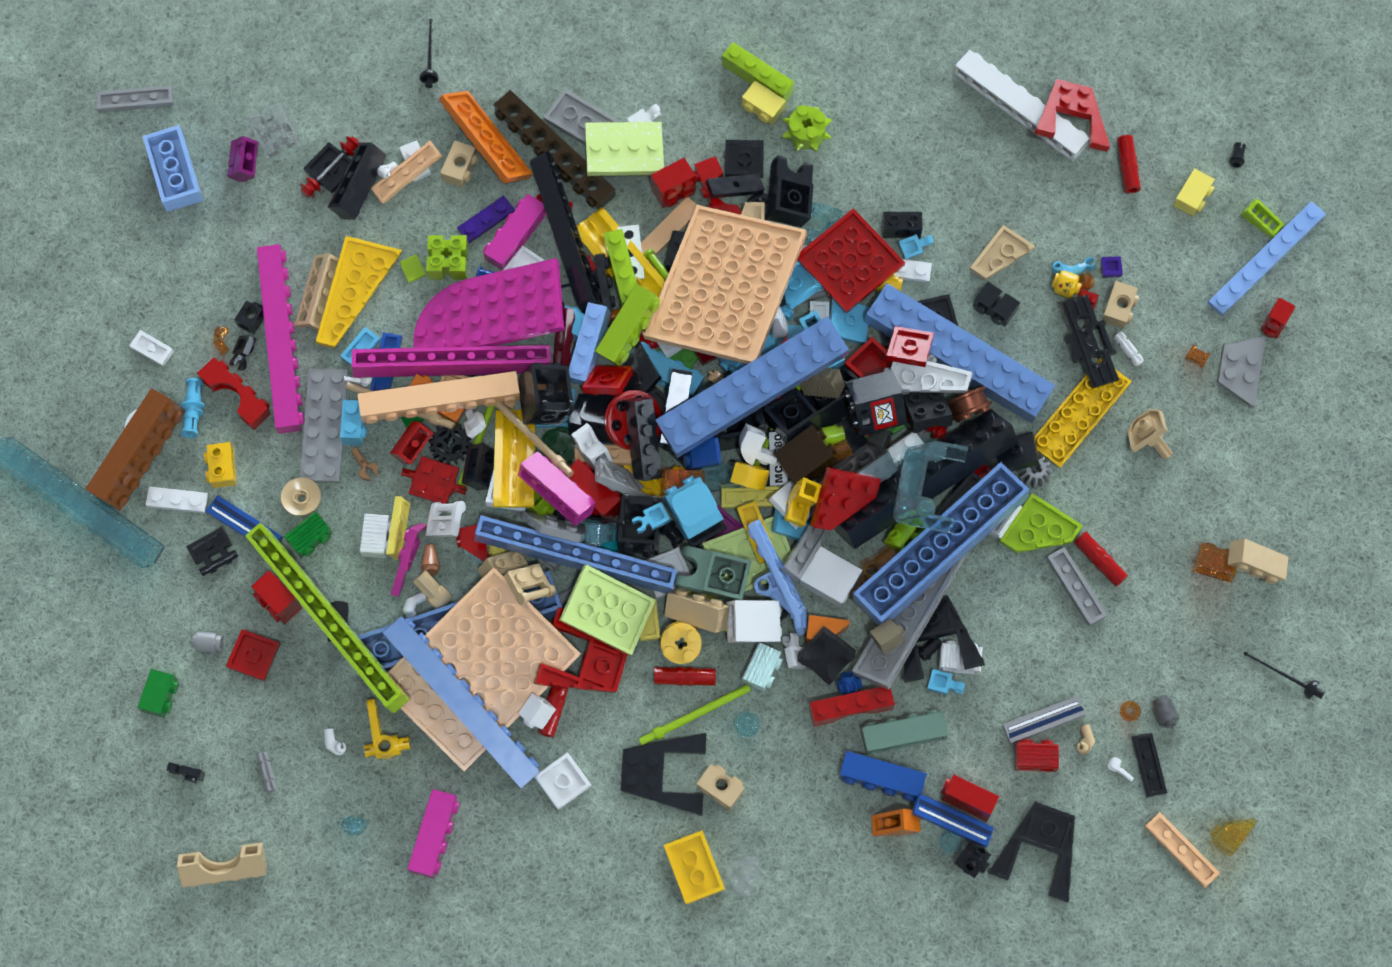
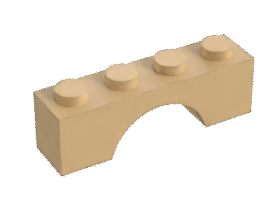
[177,843,267,887]

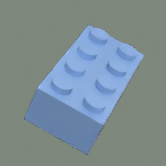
[142,125,204,212]

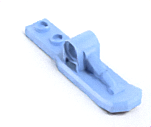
[748,519,808,635]

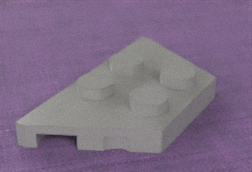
[1217,336,1266,408]
[595,457,653,497]
[521,511,598,543]

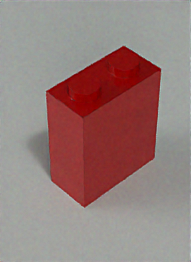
[940,774,1000,822]

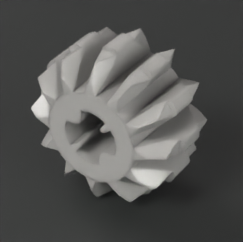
[1018,456,1052,489]

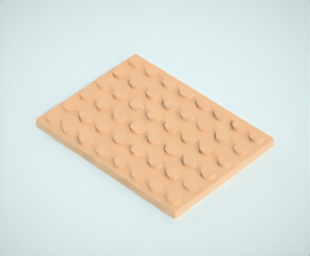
[644,205,807,364]
[388,567,581,771]

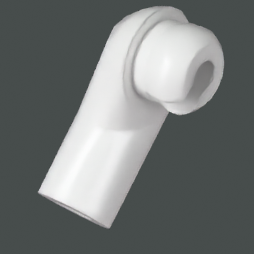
[323,729,346,755]

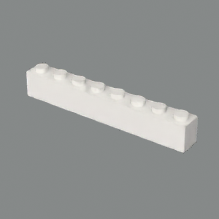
[954,50,1089,162]

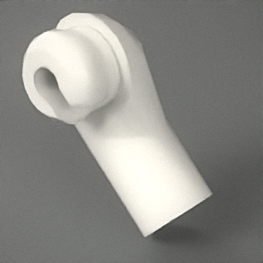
[377,162,398,179]
[403,592,426,618]

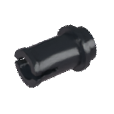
[1229,142,1246,168]
[918,638,942,661]

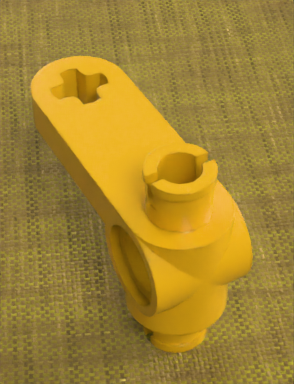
[363,698,411,759]

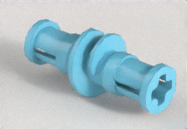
[179,378,205,438]

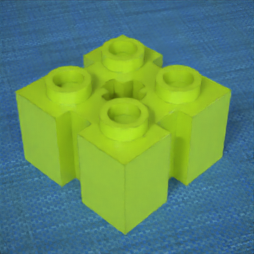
[426,235,469,280]

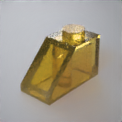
[1210,818,1258,857]

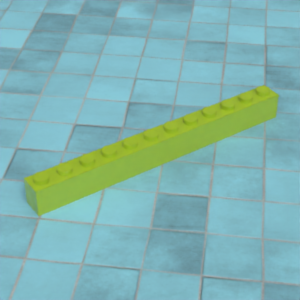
[245,522,410,713]

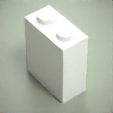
[799,546,862,608]
[726,600,782,643]

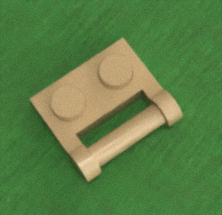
[504,563,556,605]

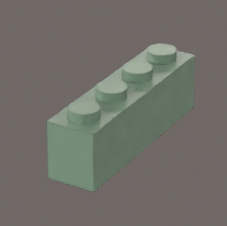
[861,710,948,755]

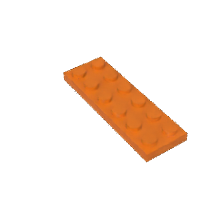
[439,91,533,183]

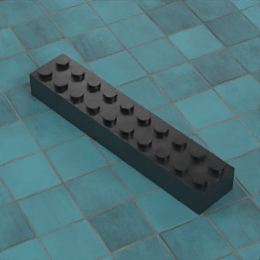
[834,409,1019,549]

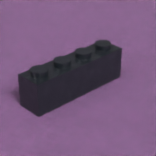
[328,142,387,220]
[624,397,662,481]

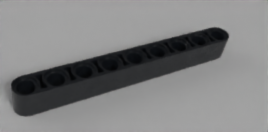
[530,151,601,312]

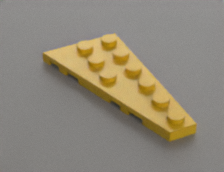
[316,236,402,349]

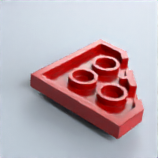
[811,467,881,531]

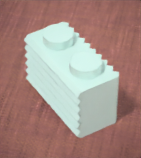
[742,642,783,692]

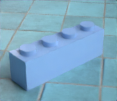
[569,302,611,386]

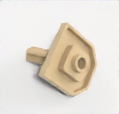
[1127,409,1173,459]

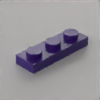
[457,195,515,244]

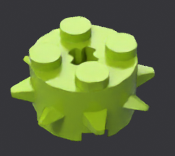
[782,105,832,151]

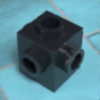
[954,840,991,878]

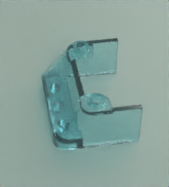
[893,441,968,533]

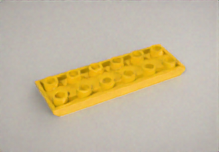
[577,207,665,297]
[1034,358,1132,468]
[493,409,535,508]

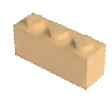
[1228,539,1288,584]
[664,588,730,633]

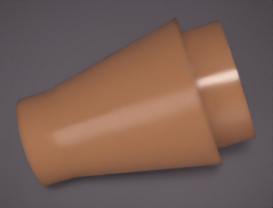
[420,544,441,576]

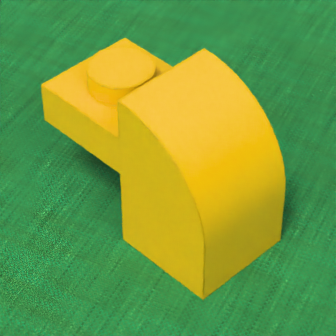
[730,462,770,490]
[784,477,821,527]

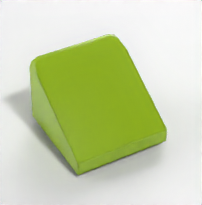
[399,254,426,283]

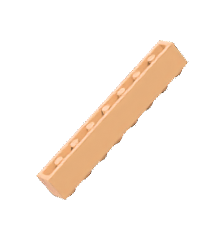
[358,371,520,424]

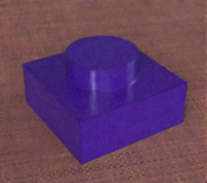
[1100,256,1123,278]

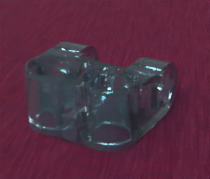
[804,202,843,244]

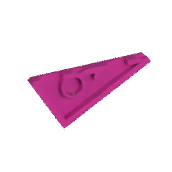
[391,523,427,597]

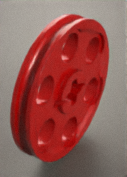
[604,390,662,450]

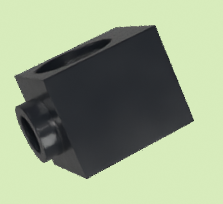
[234,301,264,335]

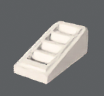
[772,306,788,338]

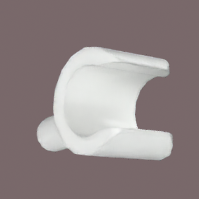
[343,376,372,387]
[1108,757,1134,782]

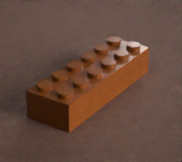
[85,388,185,511]

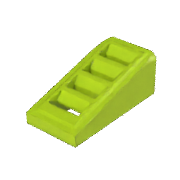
[1240,198,1284,238]

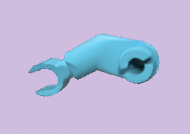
[1052,257,1095,275]

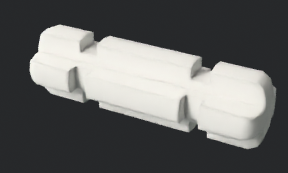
[1114,331,1144,367]

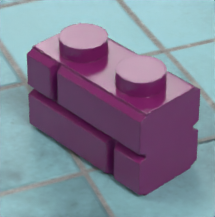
[227,136,258,182]

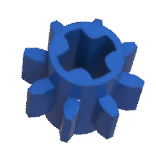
[836,671,863,695]

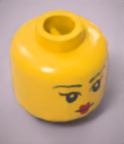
[1051,270,1081,298]

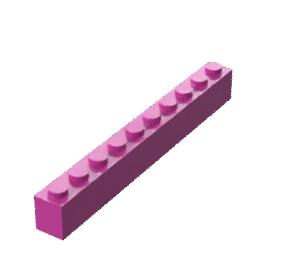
[257,244,305,434]
[352,345,551,378]

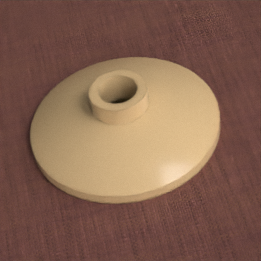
[281,477,321,516]

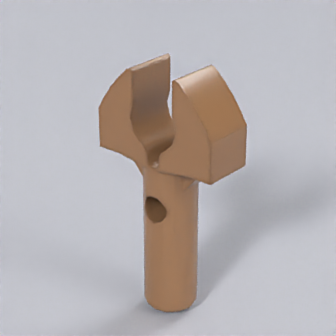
[351,447,378,481]

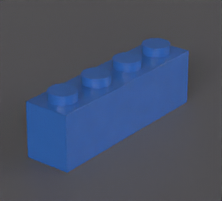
[839,751,927,802]

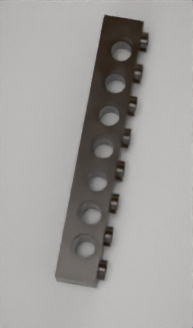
[494,90,616,209]

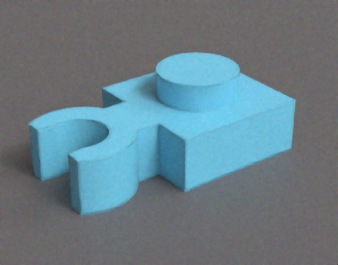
[632,502,670,534]

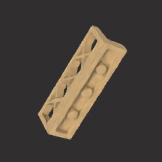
[294,253,339,332]

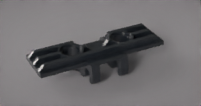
[1061,294,1119,389]

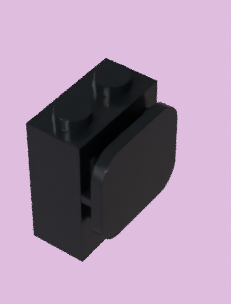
[568,394,625,444]

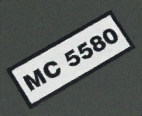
[767,430,790,487]

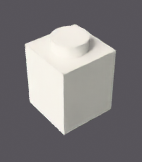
[519,693,556,729]

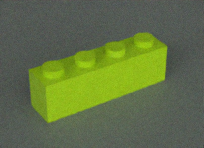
[722,42,794,101]
[603,229,637,308]
[595,284,661,366]

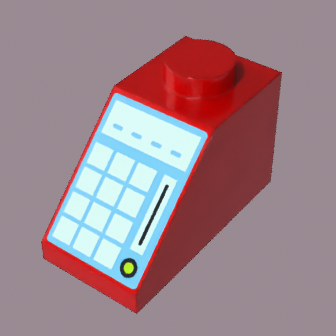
[456,525,489,564]

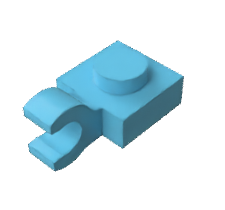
[898,234,934,260]
[927,669,965,695]

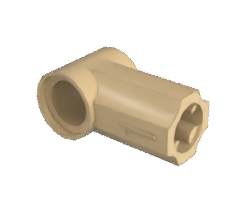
[413,570,453,609]

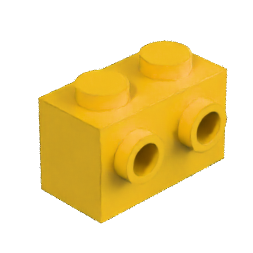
[204,442,237,488]

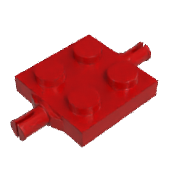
[401,456,467,504]

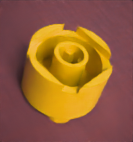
[661,621,702,664]

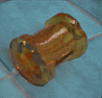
[1185,344,1211,368]

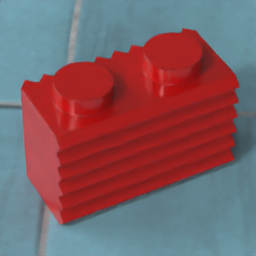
[1261,298,1296,339]
[390,421,433,464]
[1015,739,1059,772]

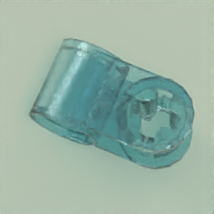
[585,522,617,545]

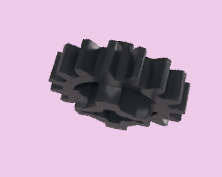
[428,424,472,465]

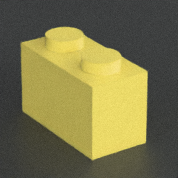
[742,81,786,125]
[1173,168,1215,217]

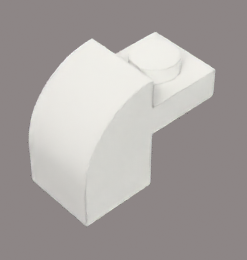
[571,423,613,470]
[739,424,777,466]

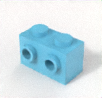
[340,400,367,445]

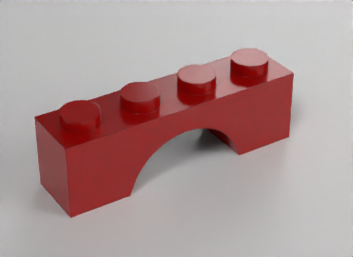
[694,156,741,215]
[197,357,271,430]
[809,687,895,727]

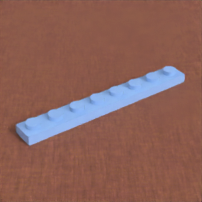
[1207,201,1326,316]

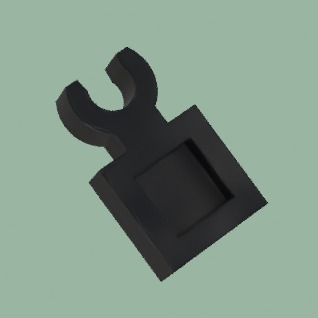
[166,762,205,783]

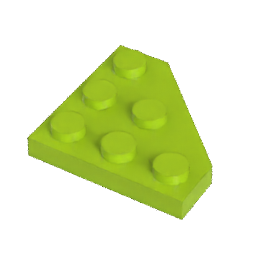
[999,493,1083,553]

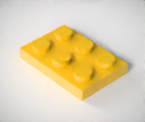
[663,830,725,905]

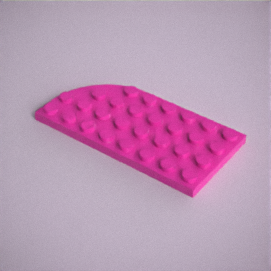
[413,258,564,348]

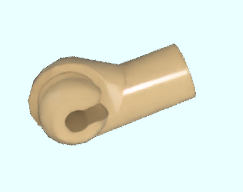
[1076,724,1095,754]

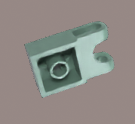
[674,546,752,601]

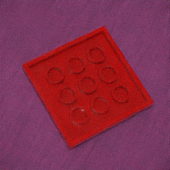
[797,208,905,314]

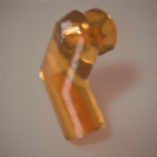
[213,326,229,355]

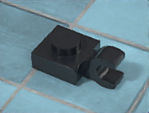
[229,335,256,371]

